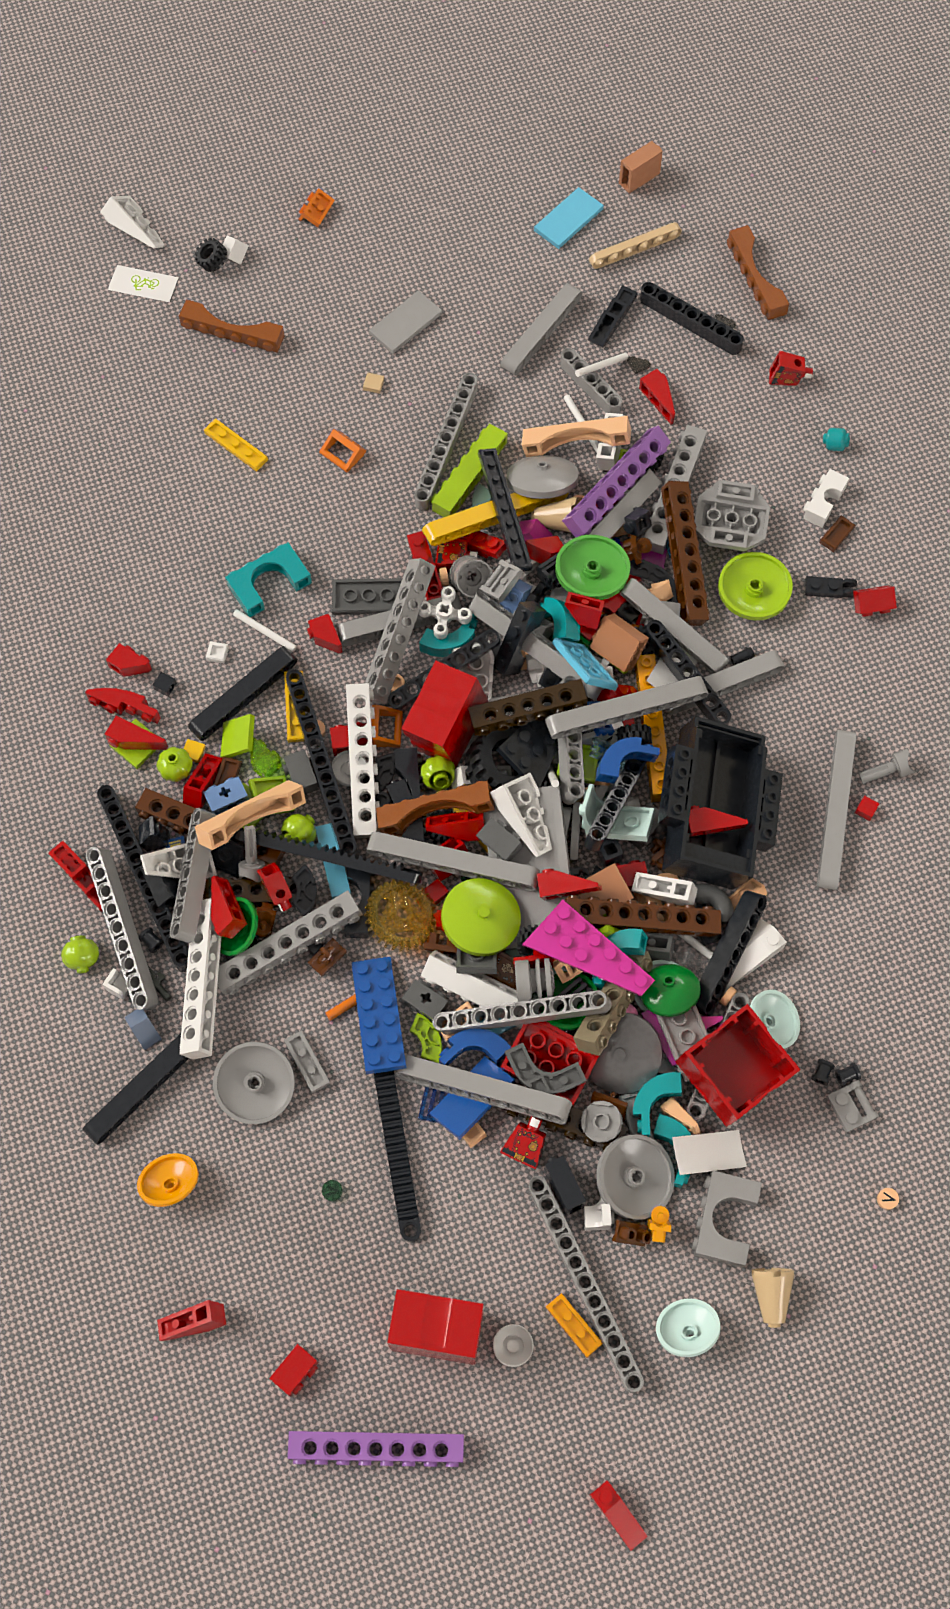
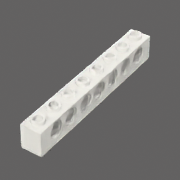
[346,683,380,838]
[180,898,221,1059]

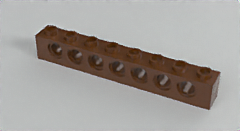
[661,481,710,626]
[135,788,285,866]
[564,895,721,937]

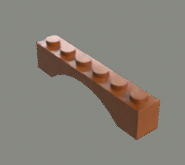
[727,225,789,320]
[179,299,285,353]
[376,781,495,835]

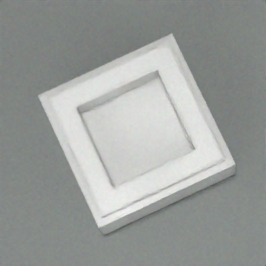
[205,641,229,664]

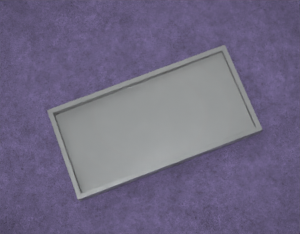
[484,786,571,951]

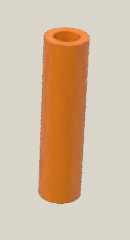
[325,994,357,1021]

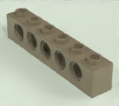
[573,951,653,1056]

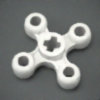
[418,586,472,639]

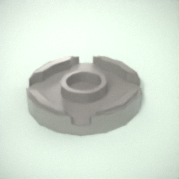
[581,1101,623,1143]

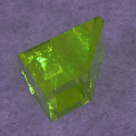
[250,737,282,778]

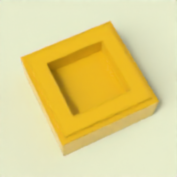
[183,739,206,763]

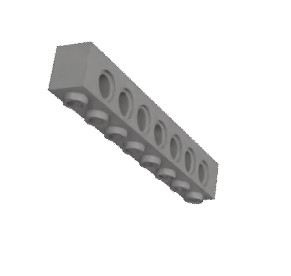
[641,425,707,554]
[365,558,435,704]
[217,890,363,995]

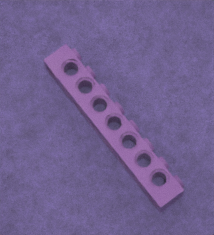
[562,426,671,537]
[288,1431,464,1467]

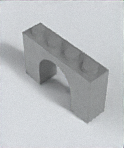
[691,1171,762,1268]

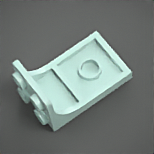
[579,784,655,842]

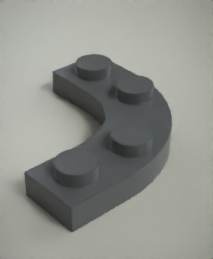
[504,1043,587,1094]

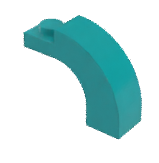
[540,597,580,642]
[419,614,478,657]
[593,929,648,991]
[633,1072,682,1137]
[653,1114,691,1189]

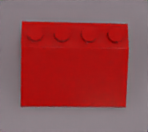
[501,1021,599,1107]

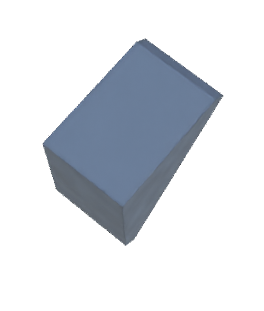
[124,1009,162,1050]

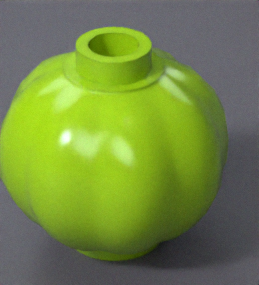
[156,747,193,782]
[421,756,455,791]
[281,814,316,843]
[61,935,99,974]

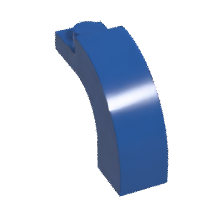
[595,737,660,784]
[439,1029,511,1066]

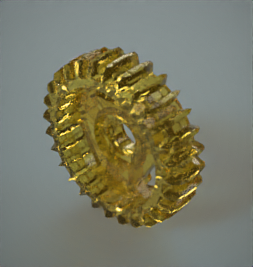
[364,879,437,952]

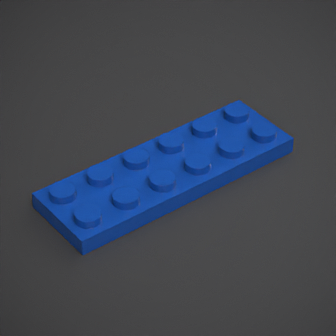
[351,956,406,1075]

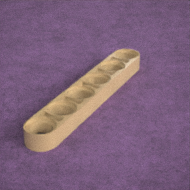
[589,222,682,269]

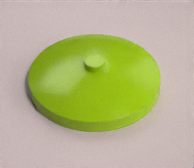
[718,552,793,620]
[441,878,521,956]

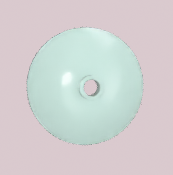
[750,990,800,1049]
[656,1299,721,1357]

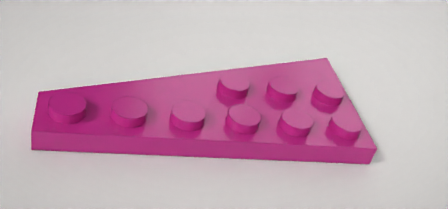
[522,900,655,996]

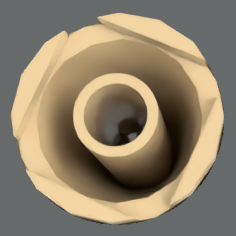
[531,497,580,533]
[752,1268,794,1328]

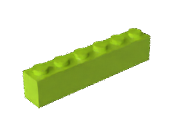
[431,423,508,517]

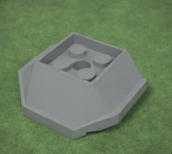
[694,480,770,551]

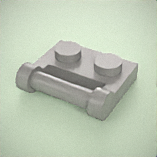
[479,559,524,602]
[826,1080,879,1133]

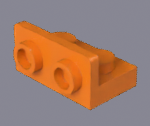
[298,188,335,228]

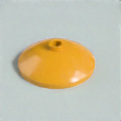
[137,1153,199,1207]

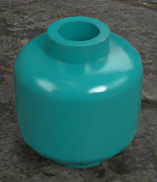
[823,428,850,451]

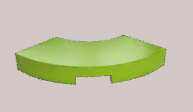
[410,1013,443,1063]

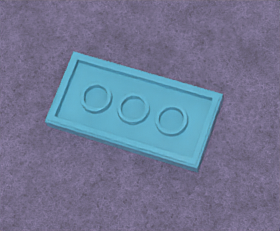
[534,187,604,249]
[552,638,618,691]

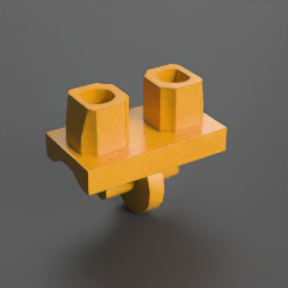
[647,1206,671,1243]

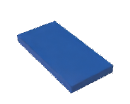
[430,1056,515,1140]

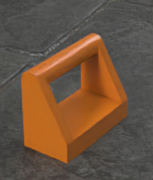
[319,429,367,473]
[371,705,403,748]

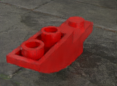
[460,530,506,559]
[407,531,443,601]
[85,688,161,724]

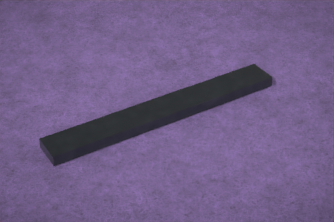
[478,448,533,572]

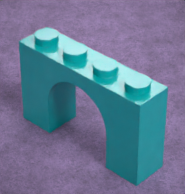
[225,542,312,617]

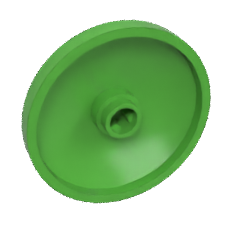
[555,535,630,600]

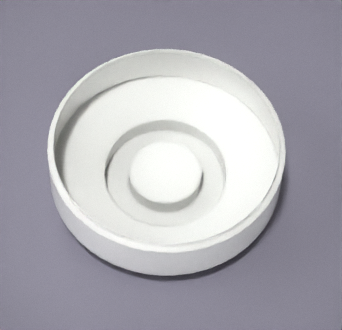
[332,750,367,786]
[493,1324,534,1367]

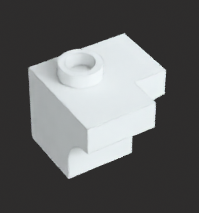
[584,1195,614,1231]

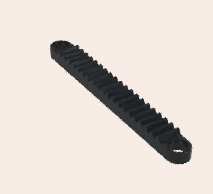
[232,828,423,884]
[373,1070,421,1242]

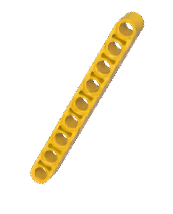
[422,492,569,546]

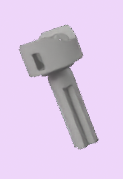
[859,749,916,784]
[238,825,265,882]

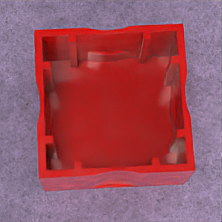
[401,660,489,768]
[675,1004,801,1127]
[387,1289,484,1365]

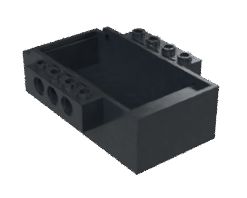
[658,716,783,890]

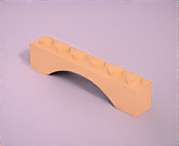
[522,416,631,457]
[195,780,306,850]

